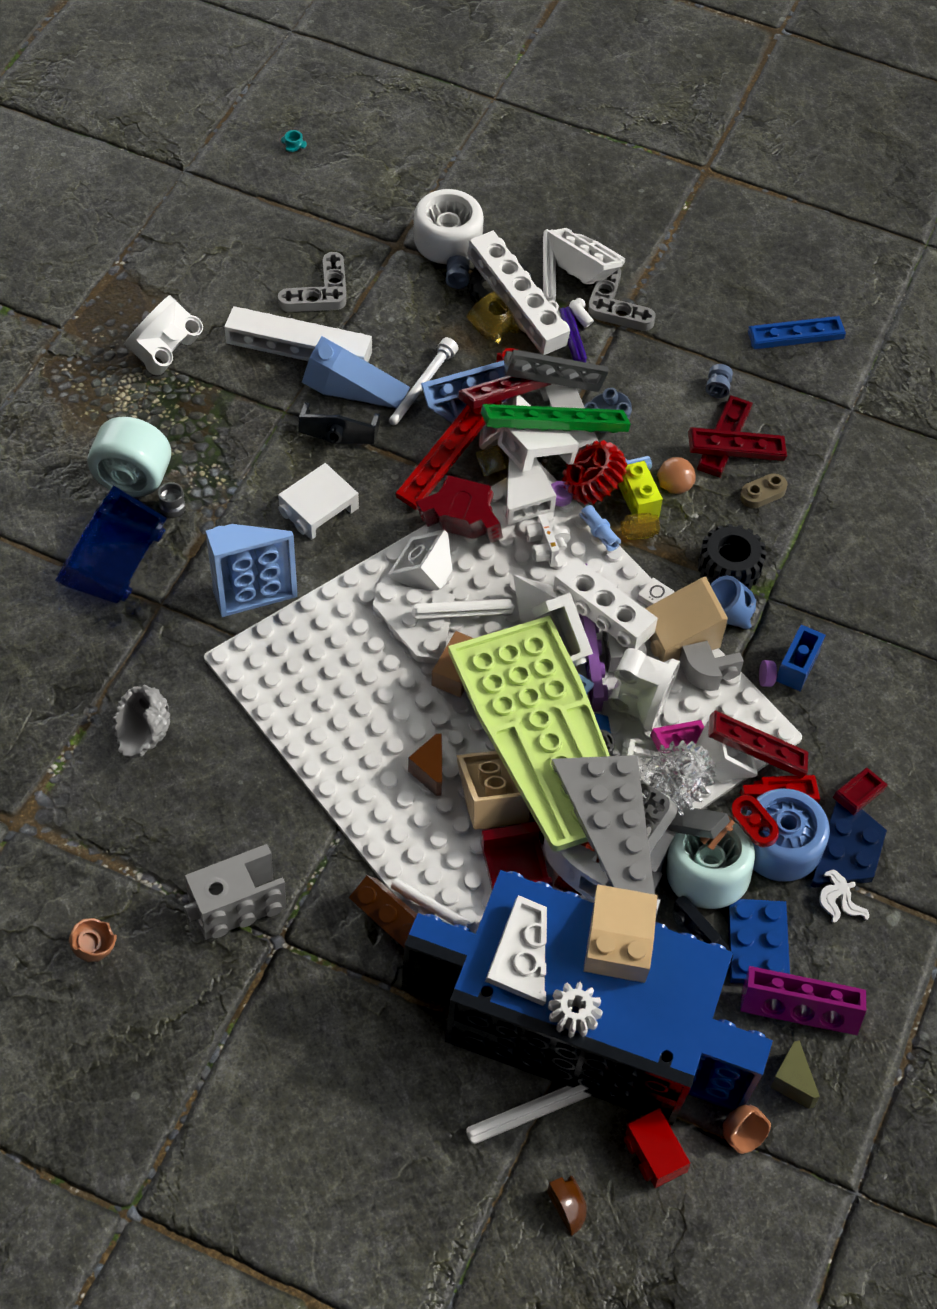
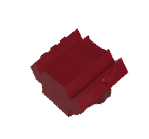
[416,475,503,543]

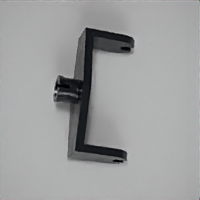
[298,402,380,444]

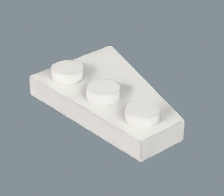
[485,895,547,1006]

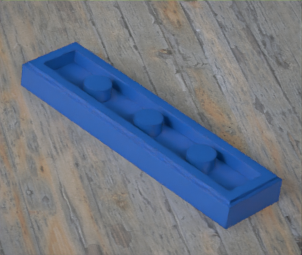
[748,316,846,349]

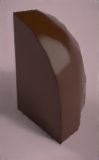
[547,1176,587,1236]

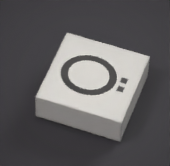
[637,578,674,607]

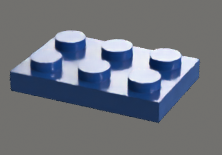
[728,899,790,983]

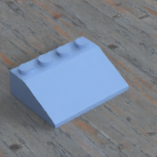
[206,524,298,617]

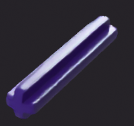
[559,307,587,363]

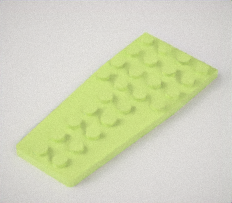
[448,615,610,851]

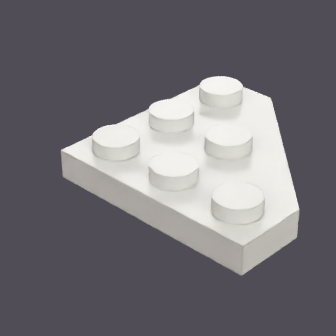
[373,583,455,664]

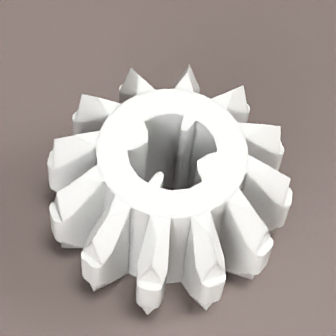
[548,982,603,1038]

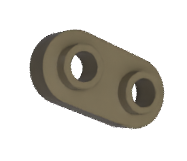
[740,474,787,508]

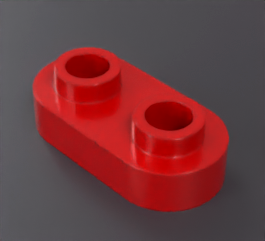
[732,795,779,847]

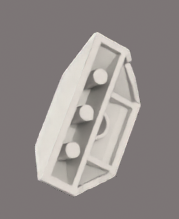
[547,228,625,284]

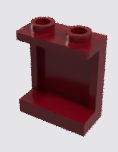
[481,821,553,890]

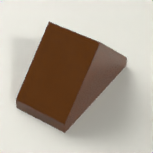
[408,734,442,796]

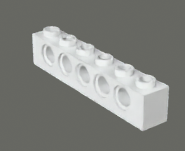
[467,230,570,355]

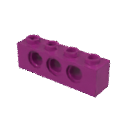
[740,966,866,1036]

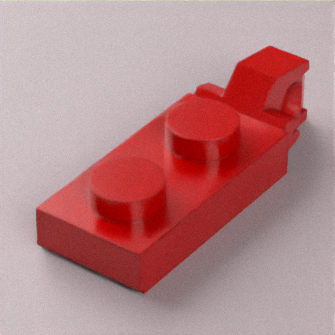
[740,775,820,804]

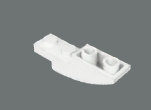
[543,838,612,902]

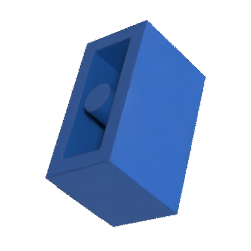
[776,625,826,692]

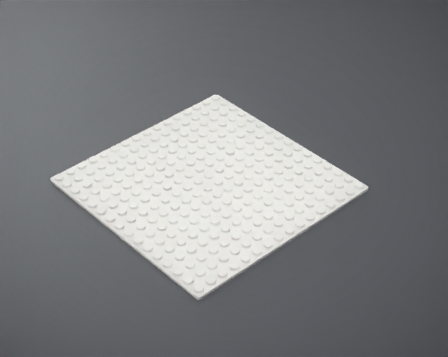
[204,463,802,934]

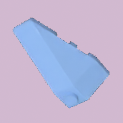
[302,336,410,409]

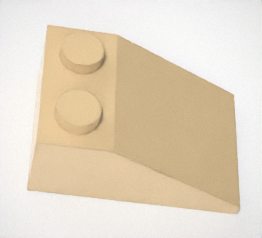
[457,751,530,830]
[584,884,657,983]

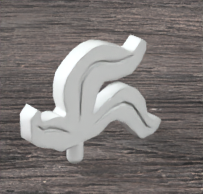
[819,870,869,923]

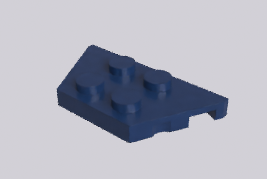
[811,801,887,888]

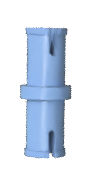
[579,505,621,551]

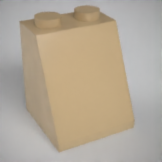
[645,577,728,662]

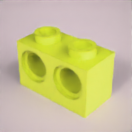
[618,461,663,523]

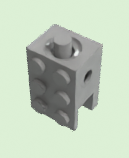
[183,844,286,940]

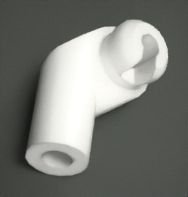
[569,298,594,328]

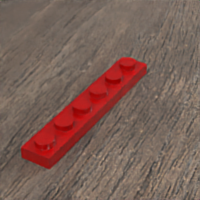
[396,400,503,510]

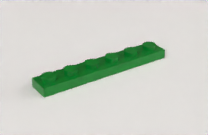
[481,404,631,433]

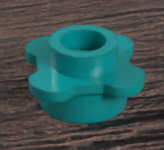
[281,130,307,152]

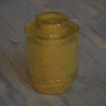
[621,513,660,540]

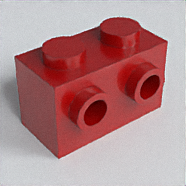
[624,1108,690,1188]

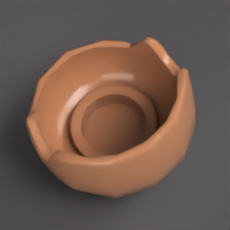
[656,457,696,494]
[69,918,117,962]
[723,1104,771,1154]

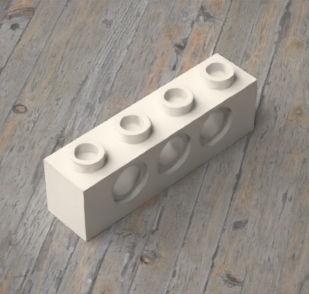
[553,557,658,649]

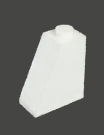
[506,457,556,525]

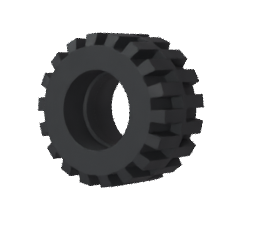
[698,524,766,590]

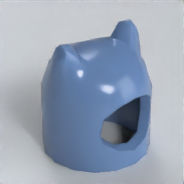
[711,575,756,629]

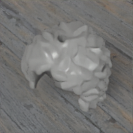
[112,685,170,759]

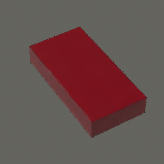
[832,767,888,815]

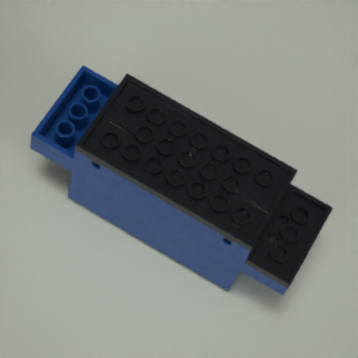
[401,870,773,1126]

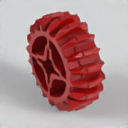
[562,440,628,505]

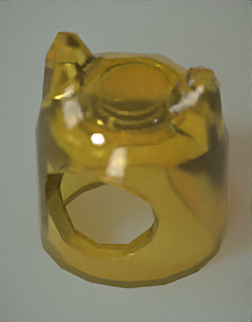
[466,292,519,344]

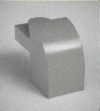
[679,641,744,691]

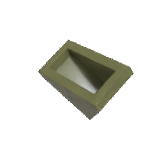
[771,1040,820,1109]

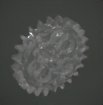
[639,740,717,815]

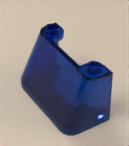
[55,485,167,604]

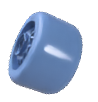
[745,788,830,882]

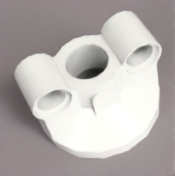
[124,295,203,375]
[608,648,680,732]

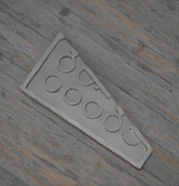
[551,755,657,917]

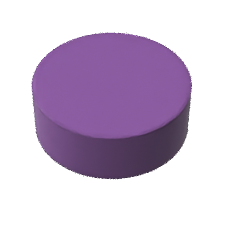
[551,481,573,507]
[759,660,777,687]

